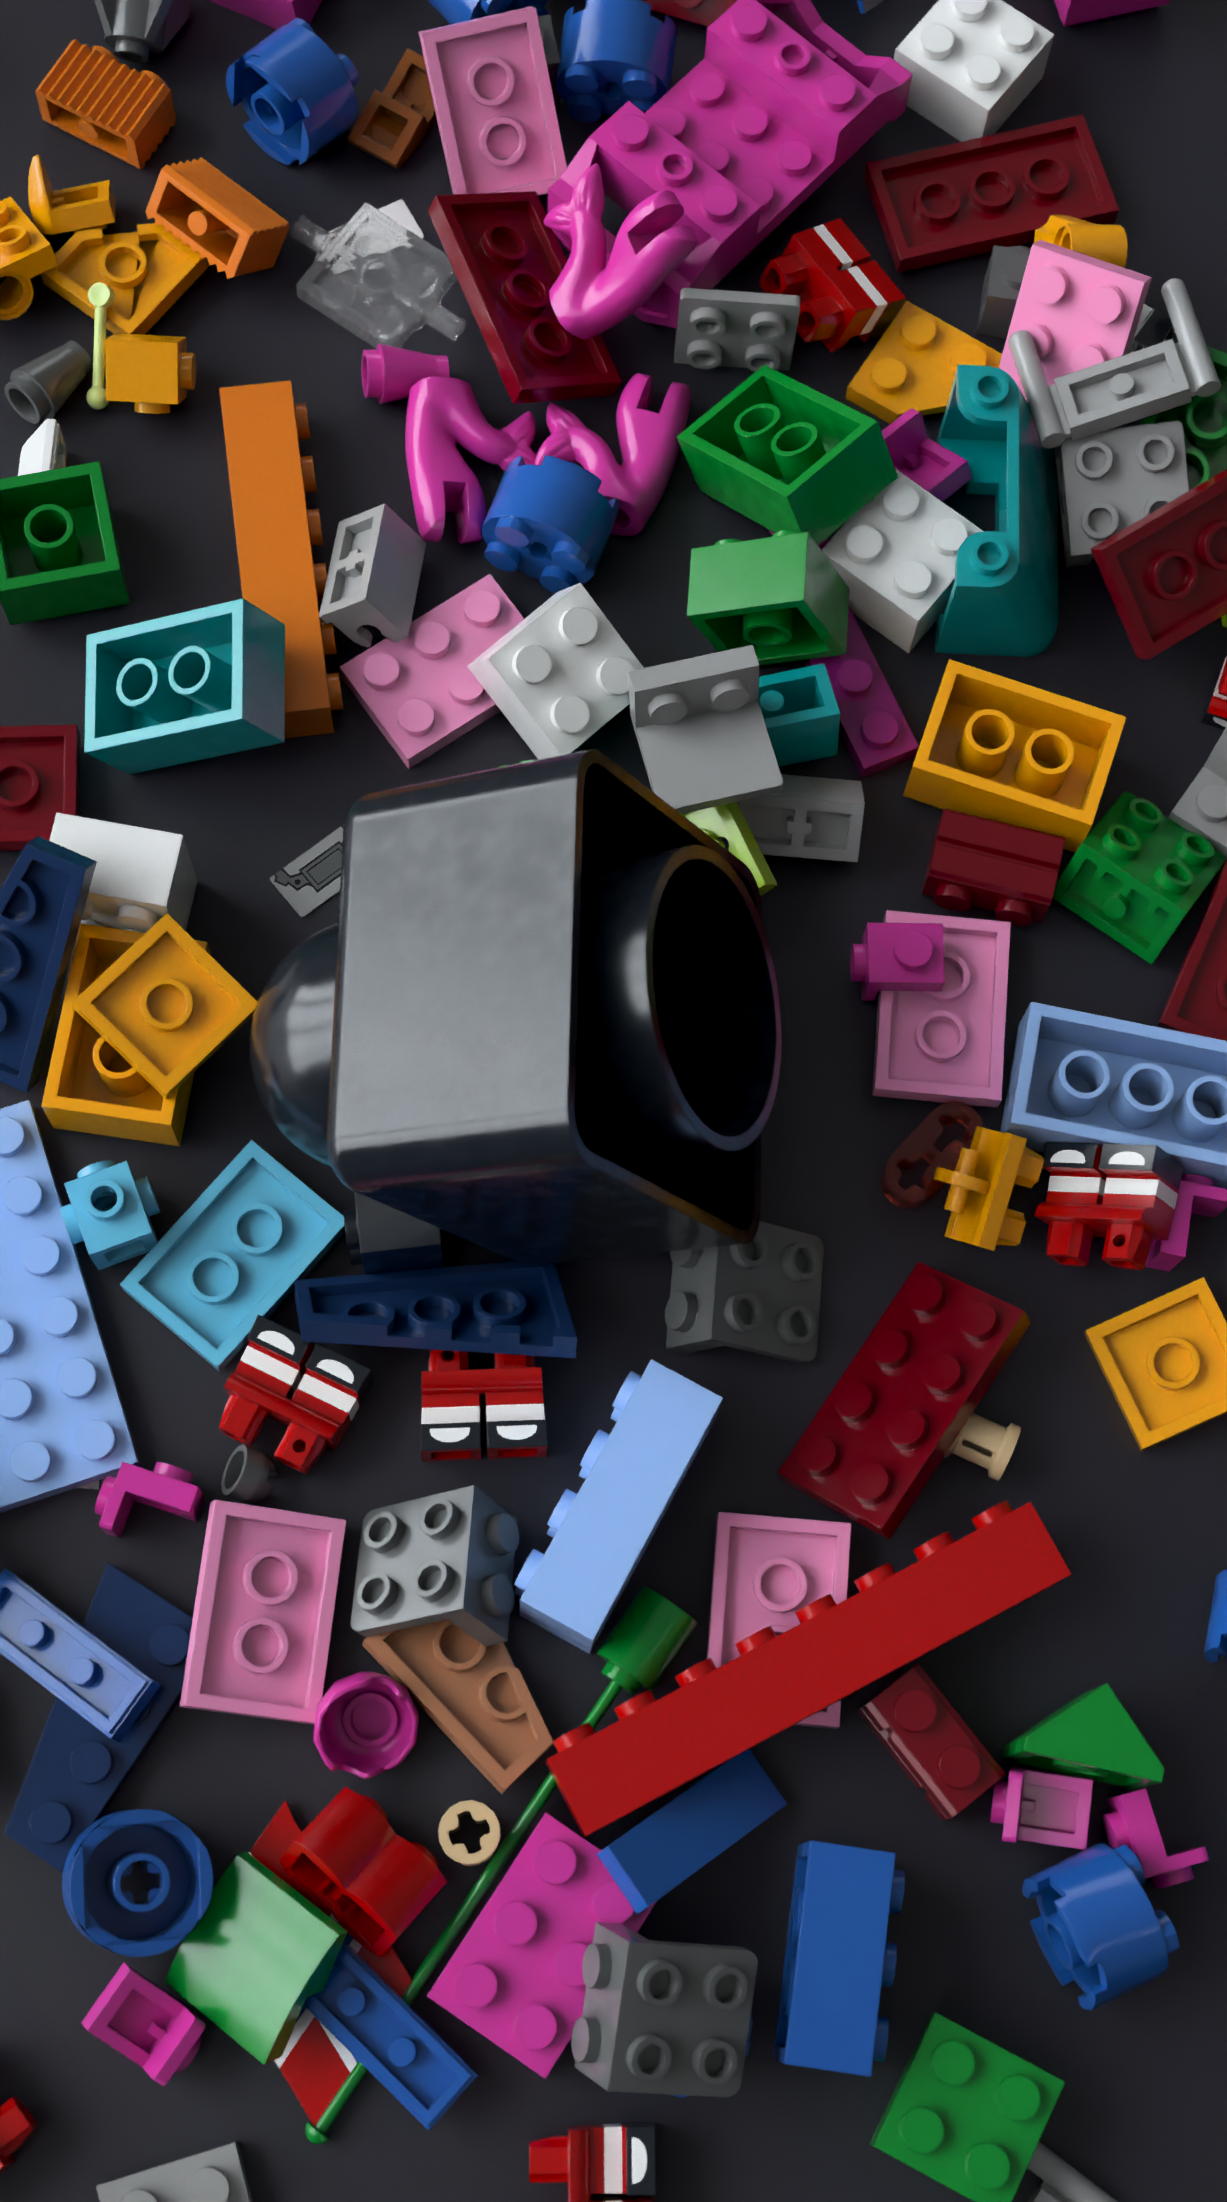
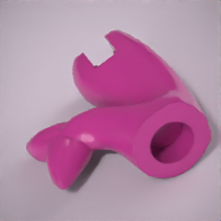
[544,164,698,340]
[534,373,691,536]
[405,376,536,544]

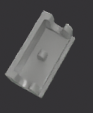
[319,503,426,647]
[737,774,865,862]

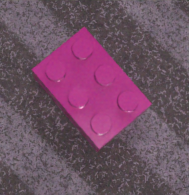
[427,1812,657,2079]

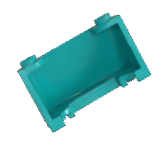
[935,364,1059,657]

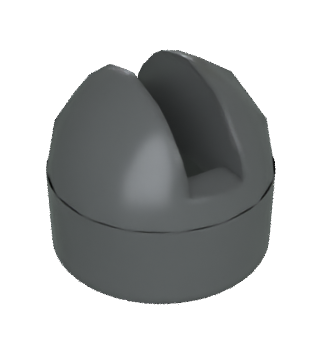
[221,1444,278,1502]

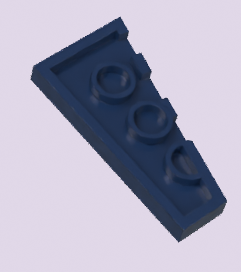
[0,836,97,1093]
[294,1261,577,1358]
[4,1562,193,1872]

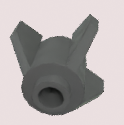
[94,0,191,63]

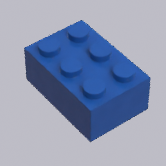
[772,1840,905,2077]

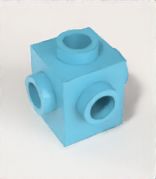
[60,1160,161,1270]

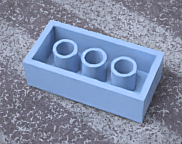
[1000,1002,1227,1189]
[514,1359,723,1654]

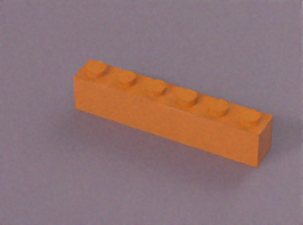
[219,380,343,738]

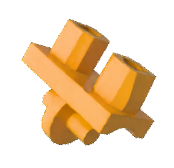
[933,1126,1044,1251]

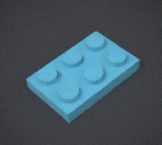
[120,1140,345,1372]

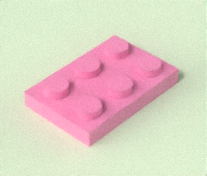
[419,6,567,196]
[999,240,1152,402]
[340,574,524,769]
[872,910,1011,1108]
[179,1499,346,1725]
[706,1512,851,1729]

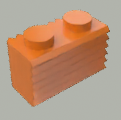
[35,39,176,169]
[146,157,290,279]

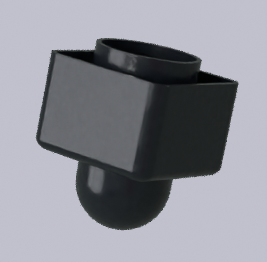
[250,749,782,1265]

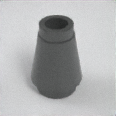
[4,340,93,424]

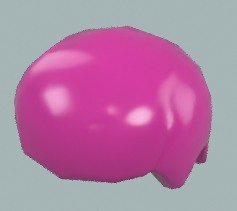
[313,1671,419,1779]

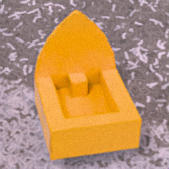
[28,155,116,235]

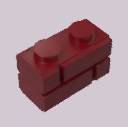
[921,808,1065,926]
[857,1663,1005,1821]

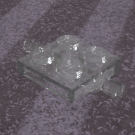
[291,202,467,348]

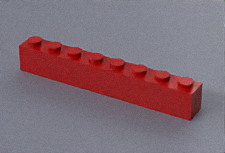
[546,1500,1071,1838]

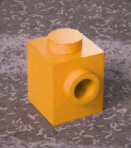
[105,333,196,414]

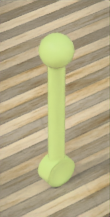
[86,282,115,410]

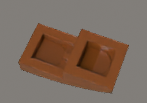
[347,48,437,169]

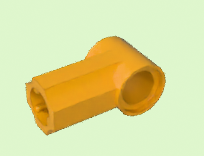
[1034,215,1128,268]

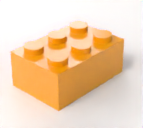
[903,659,1127,853]
[41,923,211,1147]

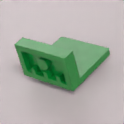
[1053,791,1226,965]

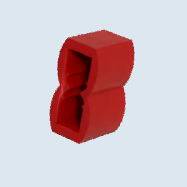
[279,1787,447,1957]

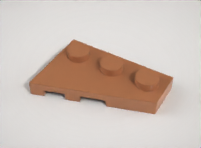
[362,1619,553,1795]

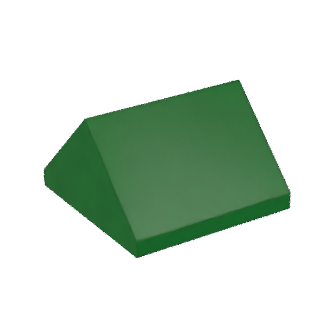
[1001,1683,1165,1790]

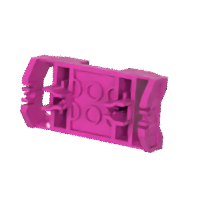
[548,0,913,328]

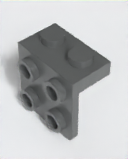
[665,1221,824,1363]
[351,1485,519,1646]
[571,1922,758,2097]

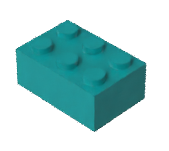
[84,598,285,775]

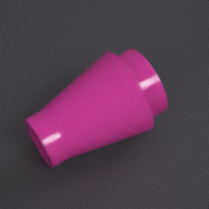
[361,343,450,404]

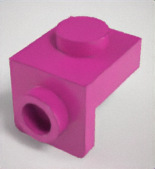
[882,408,972,502]
[850,922,945,1001]
[1145,1174,1227,1272]
[95,1462,206,1538]
[991,1766,1093,1850]
[1103,1788,1210,1889]
[81,1962,206,2086]

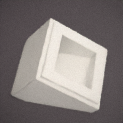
[18,419,67,476]

